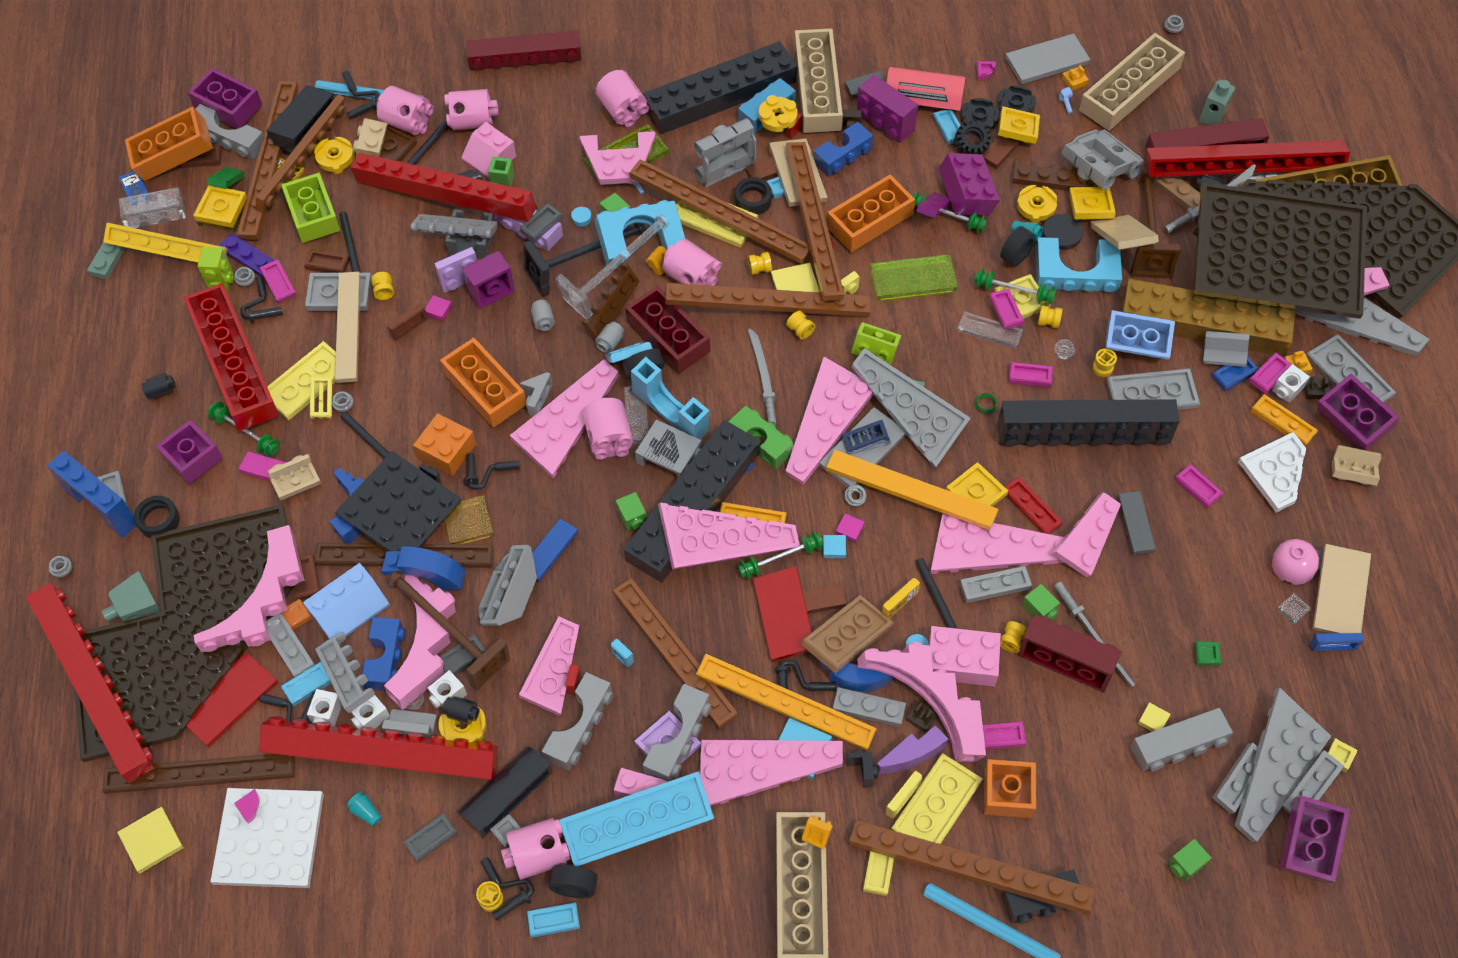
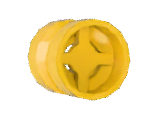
[748,252,772,275]
[371,272,394,300]
[1038,305,1062,329]
[786,311,815,340]
[1092,348,1117,377]
[1000,621,1027,653]
[476,881,504,912]

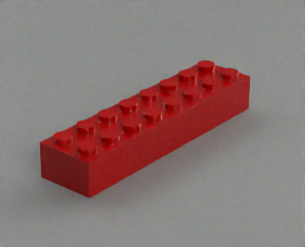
[183,283,279,432]

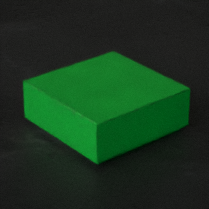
[1194,641,1221,666]

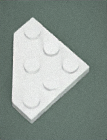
[1238,432,1306,513]

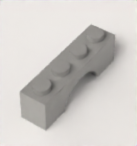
[196,104,264,160]
[542,672,613,771]
[643,684,712,782]

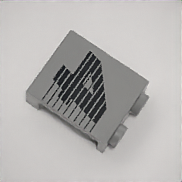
[635,420,702,480]

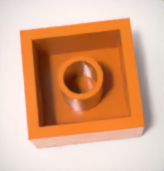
[413,413,476,477]
[984,759,1036,818]

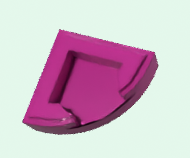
[977,61,996,80]
[234,789,260,824]

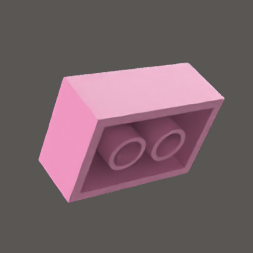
[929,626,1001,687]

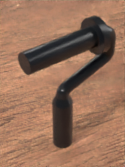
[342,71,380,119]
[240,276,283,323]
[463,453,520,490]
[775,660,835,691]
[260,691,315,724]
[481,858,534,920]

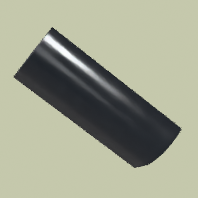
[266,85,334,153]
[457,746,553,839]

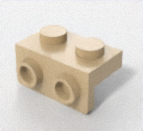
[353,118,387,157]
[1331,445,1382,486]
[267,454,321,501]

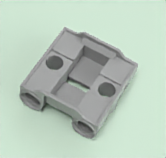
[694,118,756,188]
[1061,129,1144,190]

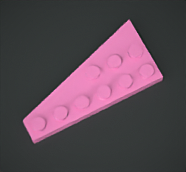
[786,357,874,485]
[510,360,619,479]
[658,503,800,570]
[930,513,1064,574]
[700,740,843,806]

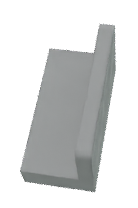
[1203,331,1250,367]
[382,709,437,738]

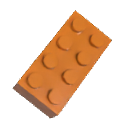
[125,107,213,181]
[827,174,915,252]
[440,337,526,428]

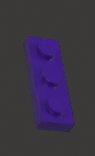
[218,233,275,277]

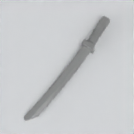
[1164,165,1256,233]
[748,329,776,426]
[1054,582,1135,687]

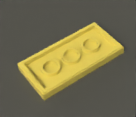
[676,202,758,248]
[267,341,336,421]
[891,753,983,844]

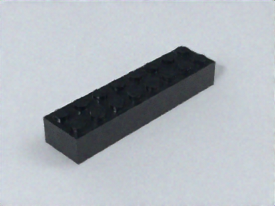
[643,41,797,135]
[997,399,1180,446]
[623,420,760,583]

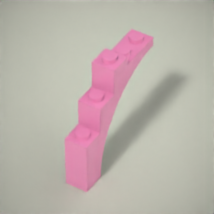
[194,525,305,652]
[384,575,456,710]
[857,642,986,762]

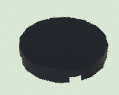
[997,85,1036,113]
[961,98,999,130]
[1042,214,1083,250]

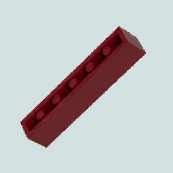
[466,31,582,70]
[1146,118,1270,148]

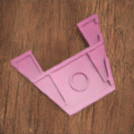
[580,131,656,185]

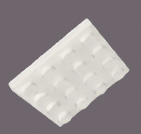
[211,788,324,888]

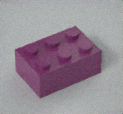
[188,68,262,129]
[857,74,918,143]
[939,153,1000,216]
[1317,373,1399,451]
[1278,795,1350,883]

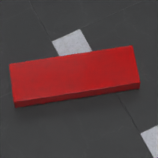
[1005,477,1063,534]

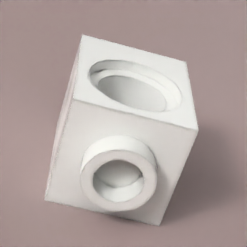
[1272,364,1310,403]
[428,670,467,709]
[307,689,342,726]
[351,695,390,729]

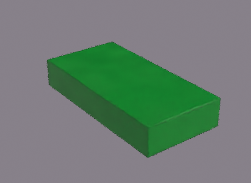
[208,167,244,189]

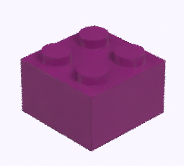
[462,251,515,309]
[156,420,223,485]

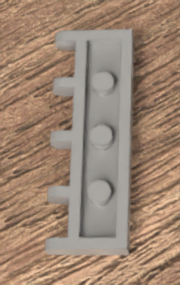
[411,214,497,238]
[315,632,375,713]

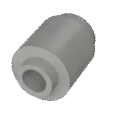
[531,300,555,331]
[595,322,624,353]

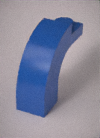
[330,467,364,543]
[381,547,466,591]
[819,650,895,692]

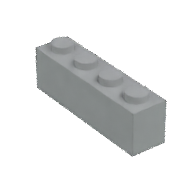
[1130,708,1233,772]

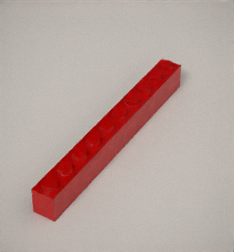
[1144,140,1350,177]
[350,153,537,222]
[25,583,154,783]
[259,716,499,780]

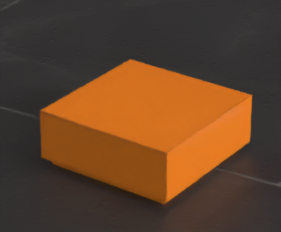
[282,599,312,630]

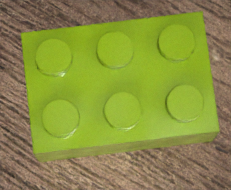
[281,172,341,243]

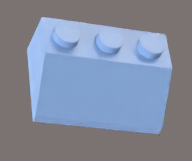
[1105,310,1175,360]
[303,563,390,639]

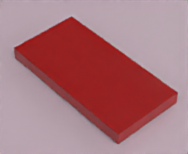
[753,566,812,662]
[186,652,279,748]

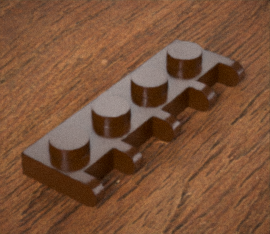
[1012,159,1093,191]
[581,261,640,341]

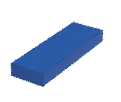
[532,519,578,582]

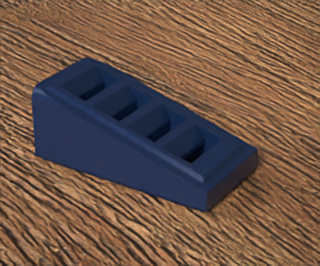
[842,420,891,454]

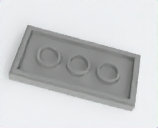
[1005,34,1090,85]
[1306,334,1396,403]
[1106,369,1200,410]
[819,407,906,488]

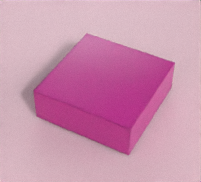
[425,295,452,321]
[836,514,865,543]

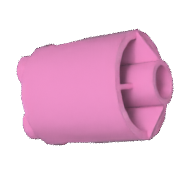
[596,70,649,127]
[377,86,434,135]
[445,89,498,130]
[663,238,722,286]
[582,398,634,460]
[501,818,571,880]

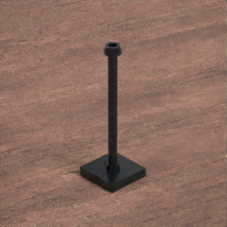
[523,223,646,297]

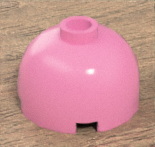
[1271,539,1319,585]

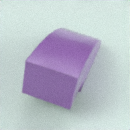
[877,726,948,775]

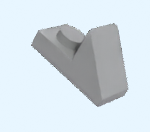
[519,372,553,417]

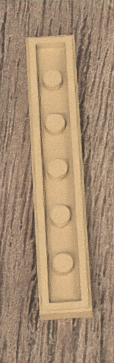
[335,272,361,383]

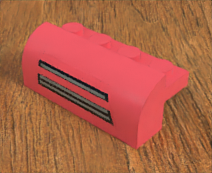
[887,67,965,111]

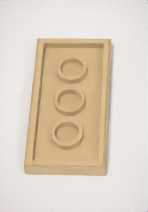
[769,138,827,207]
[1090,215,1159,250]
[1312,544,1371,633]

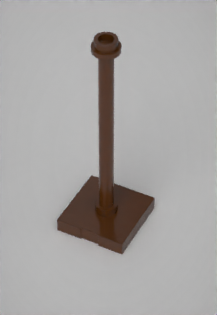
[1131,170,1181,278]
[389,571,510,691]

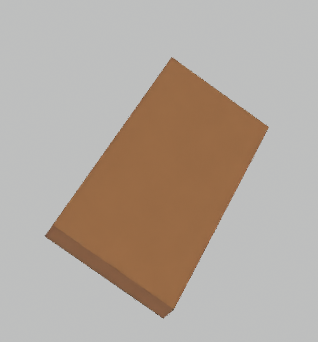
[801,595,894,674]

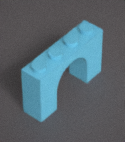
[595,200,685,267]
[1035,237,1122,292]
[631,357,709,439]

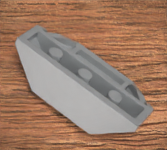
[478,545,537,626]

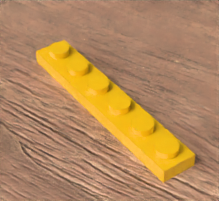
[103,223,227,262]

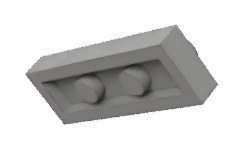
[960,566,1032,603]
[267,613,315,678]
[833,687,906,728]
[1212,742,1258,814]
[1281,750,1344,814]

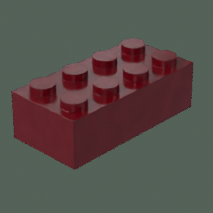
[625,285,711,374]
[1018,614,1122,693]

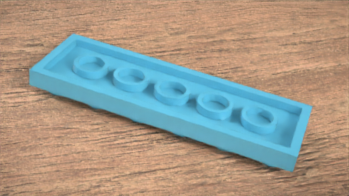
[559,771,714,866]

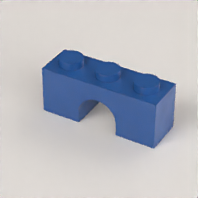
[813,122,873,177]
[362,617,406,691]

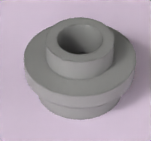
[1164,15,1184,33]
[234,267,255,286]
[332,391,354,412]
[844,485,866,507]
[49,556,72,578]

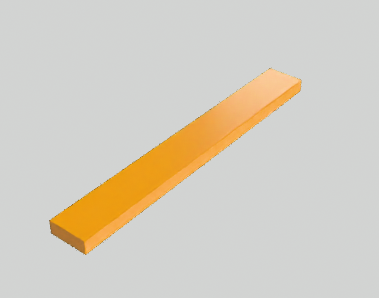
[826,450,998,530]
[696,654,877,751]

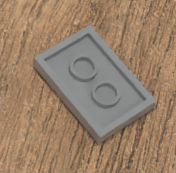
[305,273,372,311]

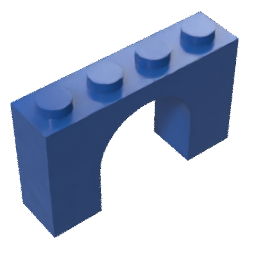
[47,451,137,539]

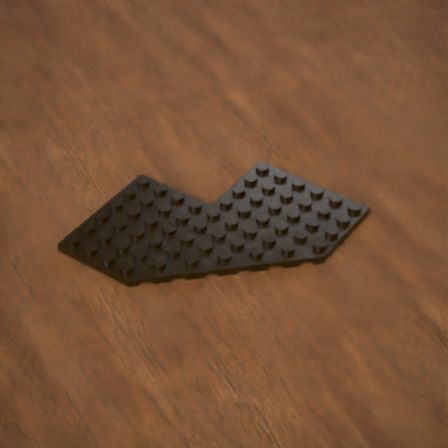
[1193,179,1458,319]
[74,504,295,762]

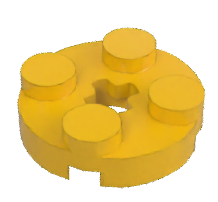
[759,95,797,132]
[314,137,355,174]
[1016,185,1057,223]
[439,707,487,743]

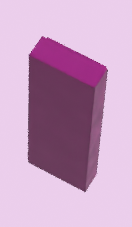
[917,192,951,218]

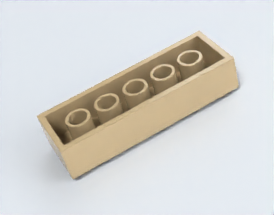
[794,29,843,133]
[1079,33,1185,131]
[776,812,828,958]

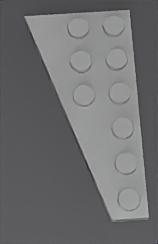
[1295,298,1430,357]
[852,348,970,470]
[1235,688,1331,843]

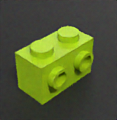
[197,247,234,291]
[851,322,901,365]

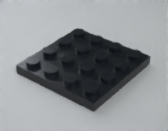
[335,451,461,551]

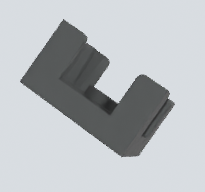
[445,209,495,259]

